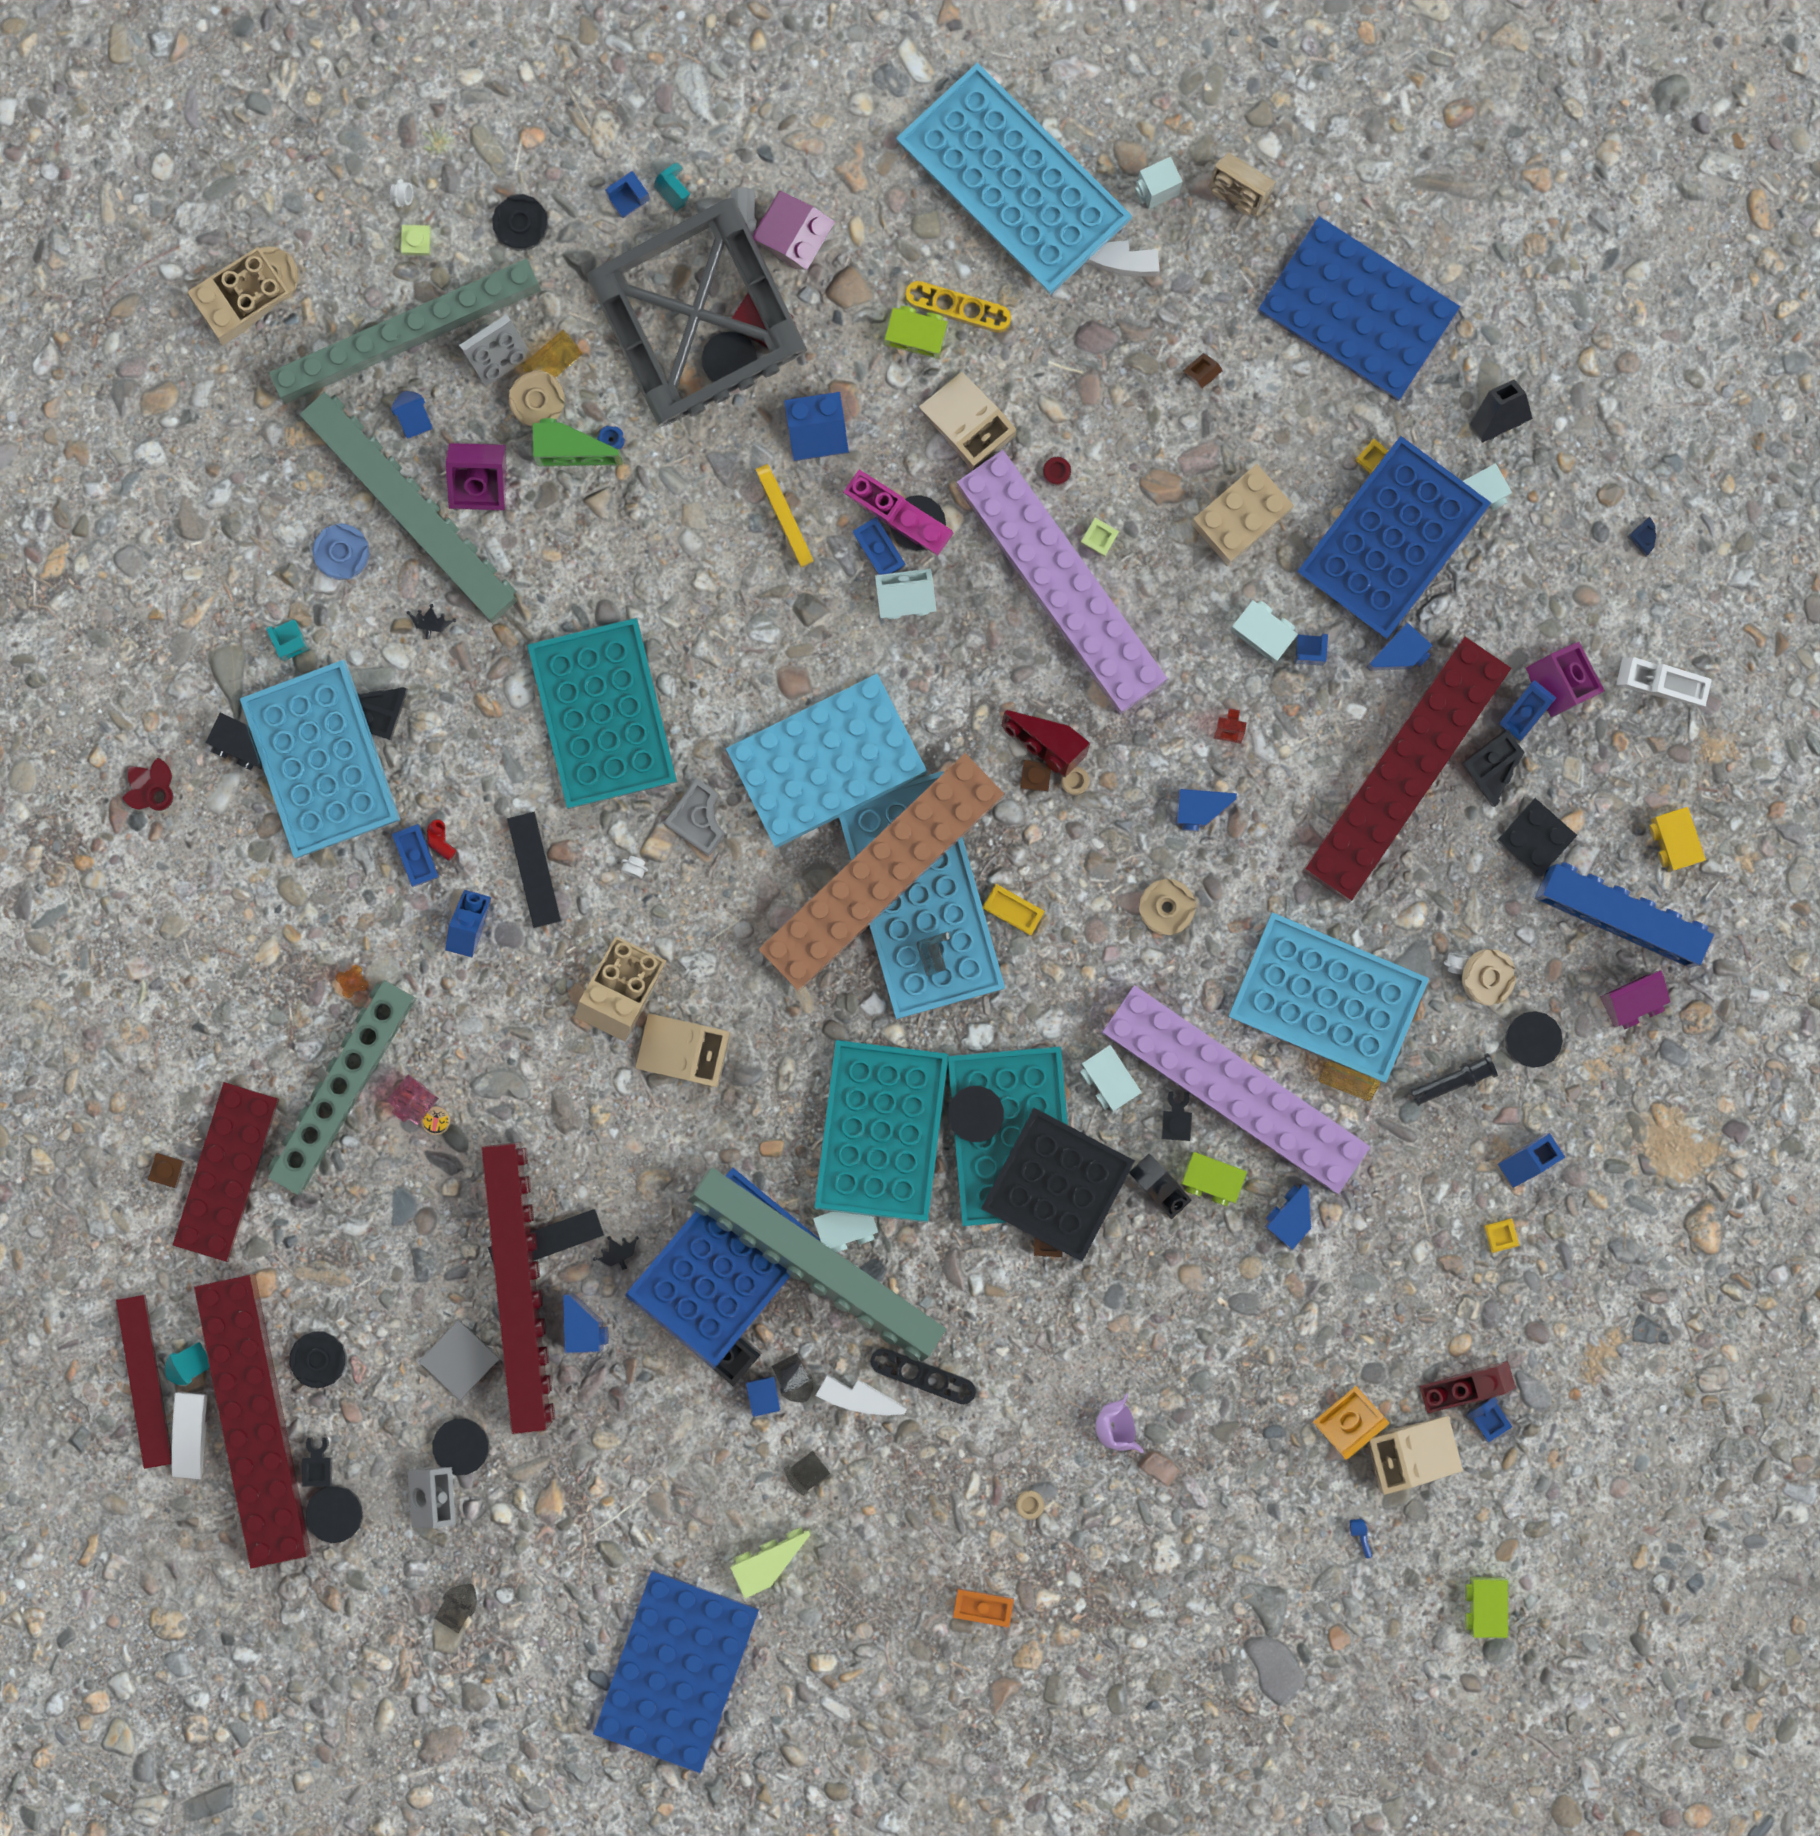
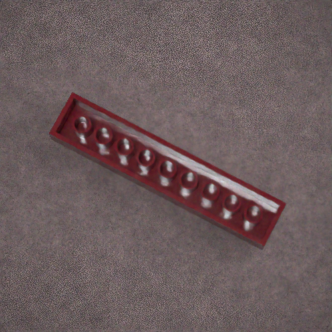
[1302,636,1512,903]
[481,1142,555,1434]
[194,1274,312,1569]

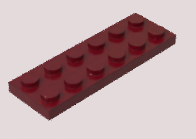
[172,1082,279,1262]

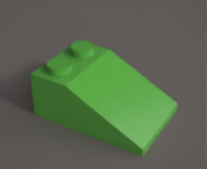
[533,418,623,467]

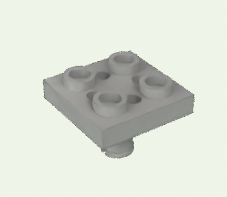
[459,314,532,386]

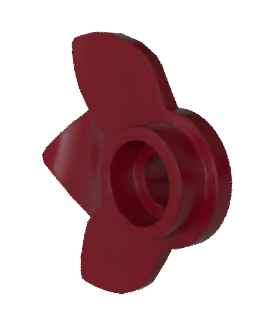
[122,758,174,811]

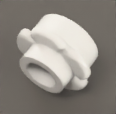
[390,179,413,207]
[621,856,648,879]
[1444,953,1470,974]

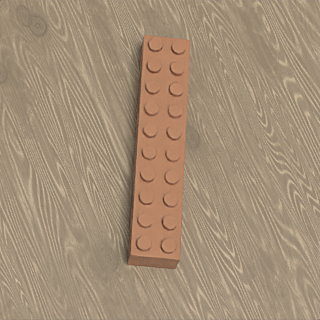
[758,753,1005,992]

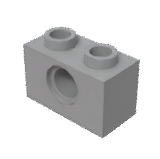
[408,1467,456,1528]

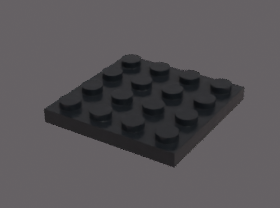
[981,1108,1135,1262]

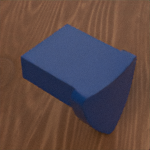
[391,391,433,439]
[1466,1397,1512,1442]

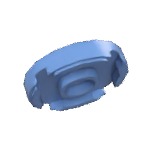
[312,523,370,580]

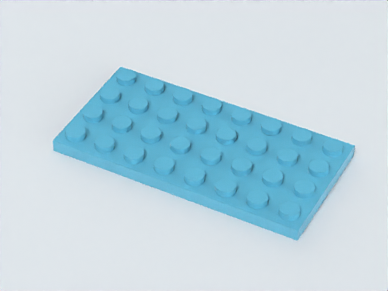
[896,63,1132,295]
[839,771,1005,1019]

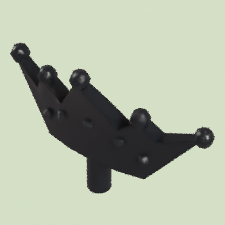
[406,604,457,640]
[593,1236,639,1270]

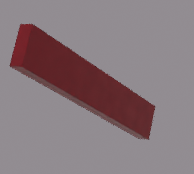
[116,1294,172,1469]

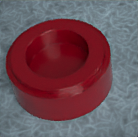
[1043,457,1071,486]

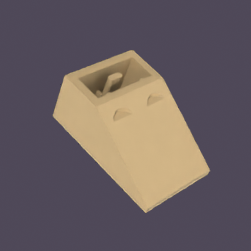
[1209,152,1276,216]
[187,246,290,346]
[919,372,1017,471]
[575,936,666,1042]
[635,1013,731,1088]
[1367,1415,1463,1495]

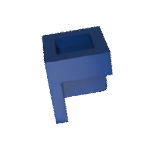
[605,171,650,218]
[1295,634,1328,666]
[746,1376,781,1417]

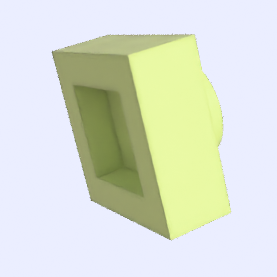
[401,225,431,256]
[1081,518,1119,557]

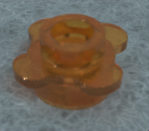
[336,965,369,998]

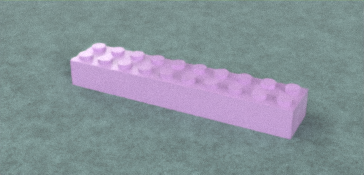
[956,450,1168,715]
[1101,985,1370,1194]

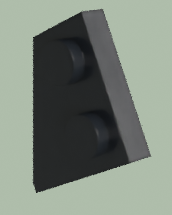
[358,687,409,740]
[1461,729,1525,807]

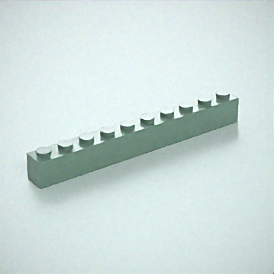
[269,258,541,404]
[299,392,517,624]
[687,1167,946,1362]

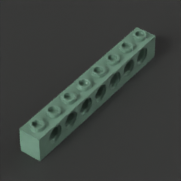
[268,980,417,1195]

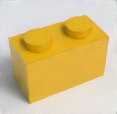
[1649,807,1706,873]

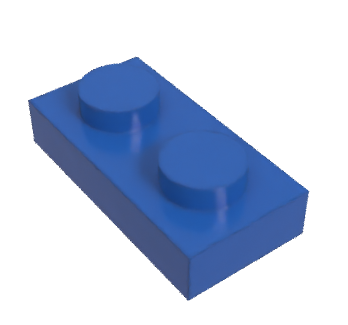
[852,517,906,575]
[1499,680,1556,741]
[392,824,439,887]

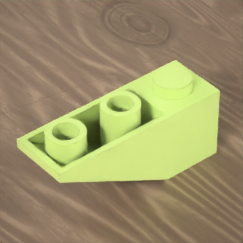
[730,1527,811,1599]

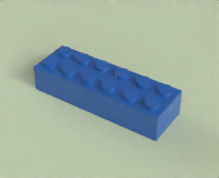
[1534,862,1714,968]

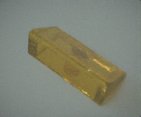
[521,330,583,378]
[1318,1061,1381,1101]

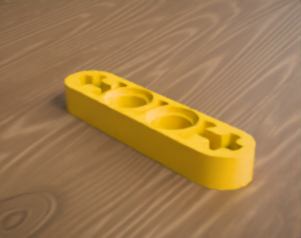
[906,281,1011,333]
[755,463,814,568]

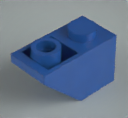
[445,890,491,958]
[1497,1133,1565,1188]
[1264,1184,1311,1250]

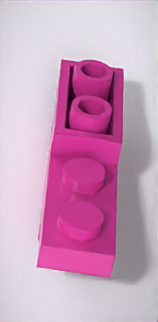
[843,469,954,556]

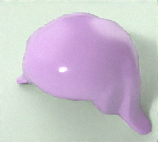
[1095,1393,1144,1453]

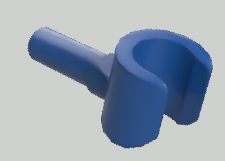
[1350,1519,1372,1559]

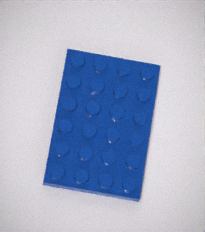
[1258,216,1461,401]
[1297,435,1492,640]
[625,1168,820,1369]
[593,1570,759,1773]

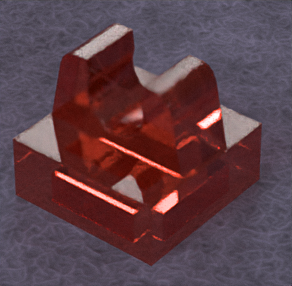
[1214,708,1247,744]

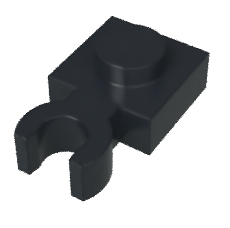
[1161,1091,1192,1141]
[302,1437,332,1487]

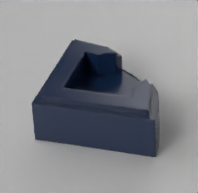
[1627,516,1656,557]

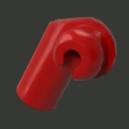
[427,819,457,861]

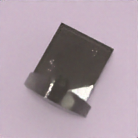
[916,931,951,977]
[772,1353,814,1403]
[784,1450,830,1496]
[434,1584,477,1633]

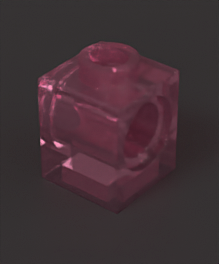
[386,1074,439,1125]

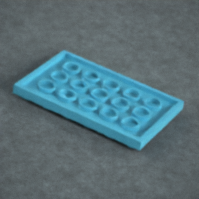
[240,660,400,858]
[726,674,928,849]
[1228,912,1429,1083]

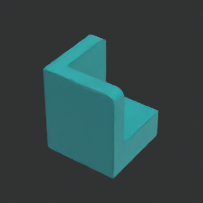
[266,620,309,661]

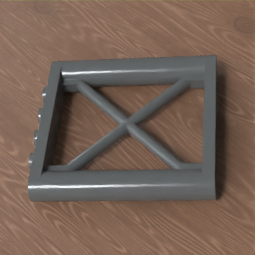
[586,198,807,427]

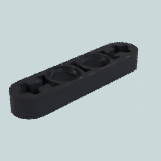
[870,1348,976,1405]

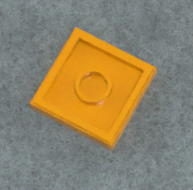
[1313,1386,1390,1460]

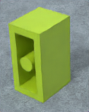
[885,306,948,359]
[1180,1152,1247,1207]
[1465,1577,1508,1638]

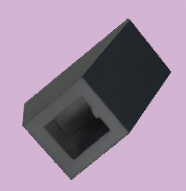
[1470,379,1533,443]
[205,712,262,771]
[1129,1154,1192,1219]

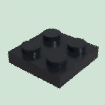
[1496,798,1578,878]

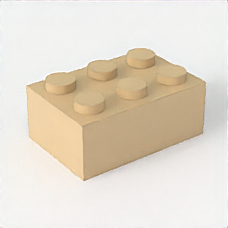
[1191,464,1294,566]

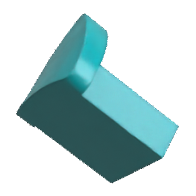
[654,162,690,212]
[165,1341,210,1386]

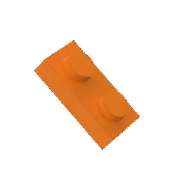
[953,1588,1014,1628]

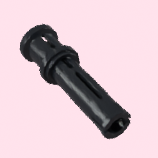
[1411,1053,1498,1106]

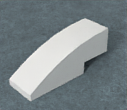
[1085,240,1159,277]
[1616,657,1712,707]
[816,1375,907,1415]
[172,1391,208,1479]

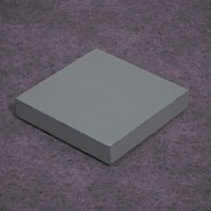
[419,1320,500,1400]

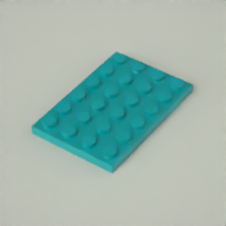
[527,618,678,809]
[814,1040,948,1223]
[948,1047,1068,1226]

